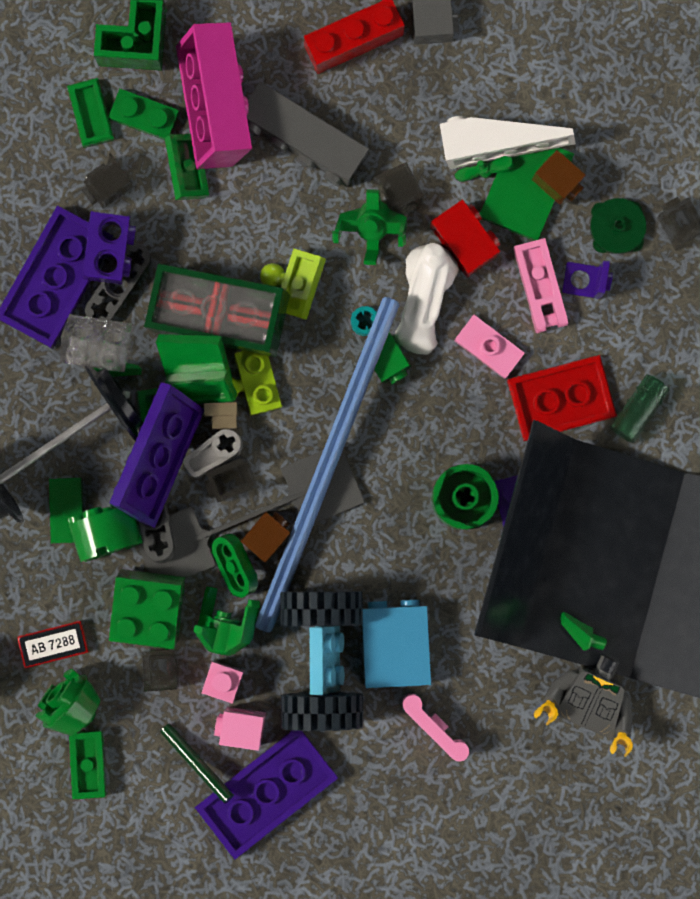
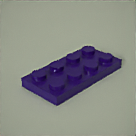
[0,205,115,349]
[109,382,204,528]
[195,730,338,860]

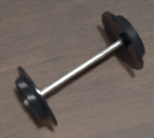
[0,364,144,523]

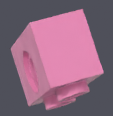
[214,707,266,751]

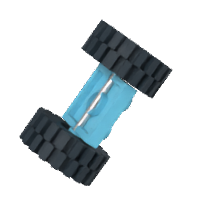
[280,591,363,731]

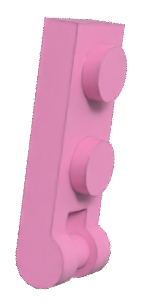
[513,238,568,334]

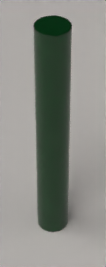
[160,723,234,804]

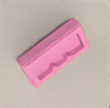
[454,315,525,379]

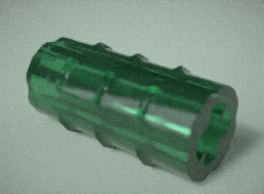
[610,374,670,443]

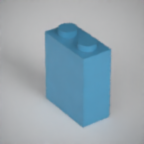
[362,600,431,688]

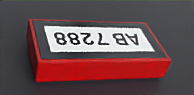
[17,621,89,668]

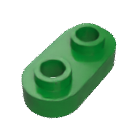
[212,534,258,598]

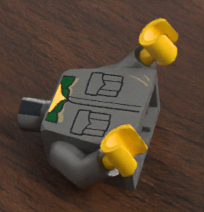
[534,655,633,757]

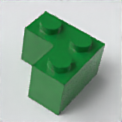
[94,0,167,71]

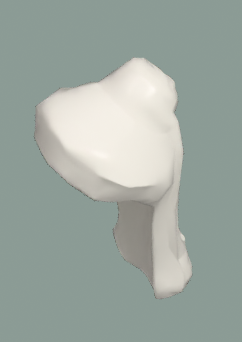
[394,243,459,355]

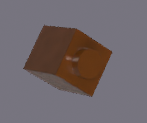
[532,150,586,205]
[240,511,291,563]

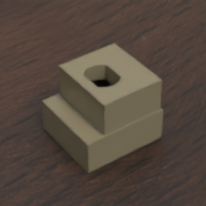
[204,402,238,431]

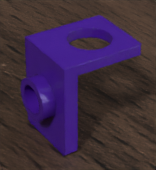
[562,261,613,299]

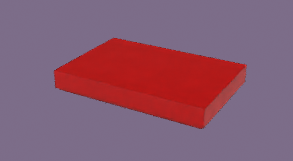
[507,355,617,442]

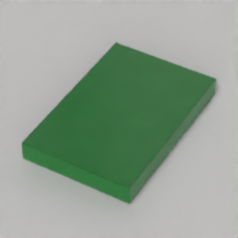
[480,147,574,241]

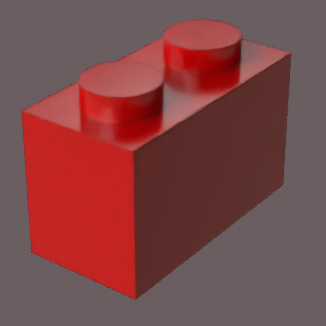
[430,199,500,278]

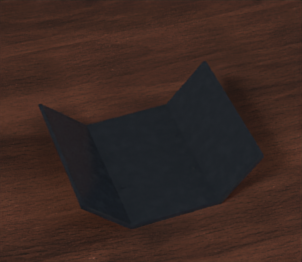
[474,420,700,698]

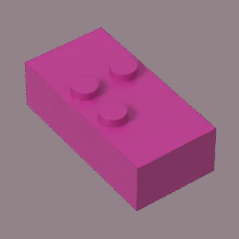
[176,22,252,170]

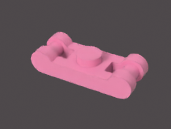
[402,693,469,762]

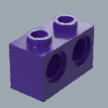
[82,211,136,285]

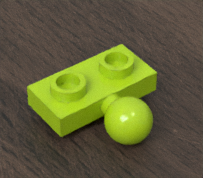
[260,248,326,320]
[232,351,282,416]

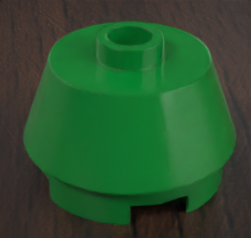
[35,669,100,736]

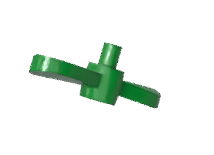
[455,156,514,182]

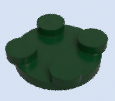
[590,198,646,254]

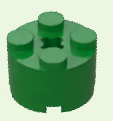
[431,464,499,530]
[68,505,143,562]

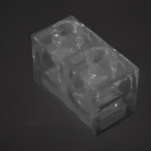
[60,314,133,372]

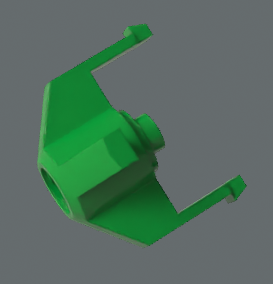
[332,189,407,265]
[194,586,260,656]

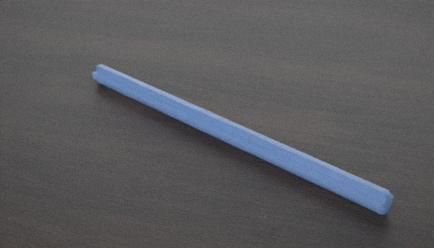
[255,297,399,633]

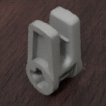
[183,429,243,478]

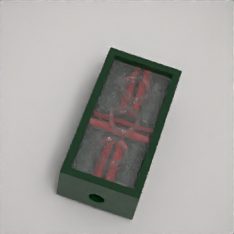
[144,264,290,357]

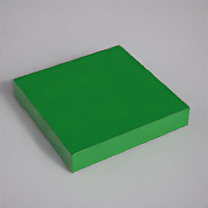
[156,334,232,380]

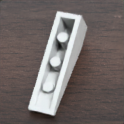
[440,116,576,169]

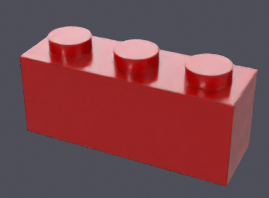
[303,0,405,74]

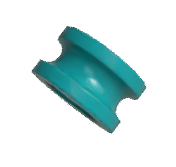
[351,306,377,336]

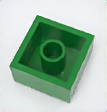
[109,569,186,649]

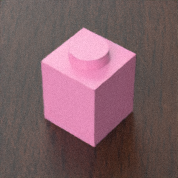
[202,660,245,704]

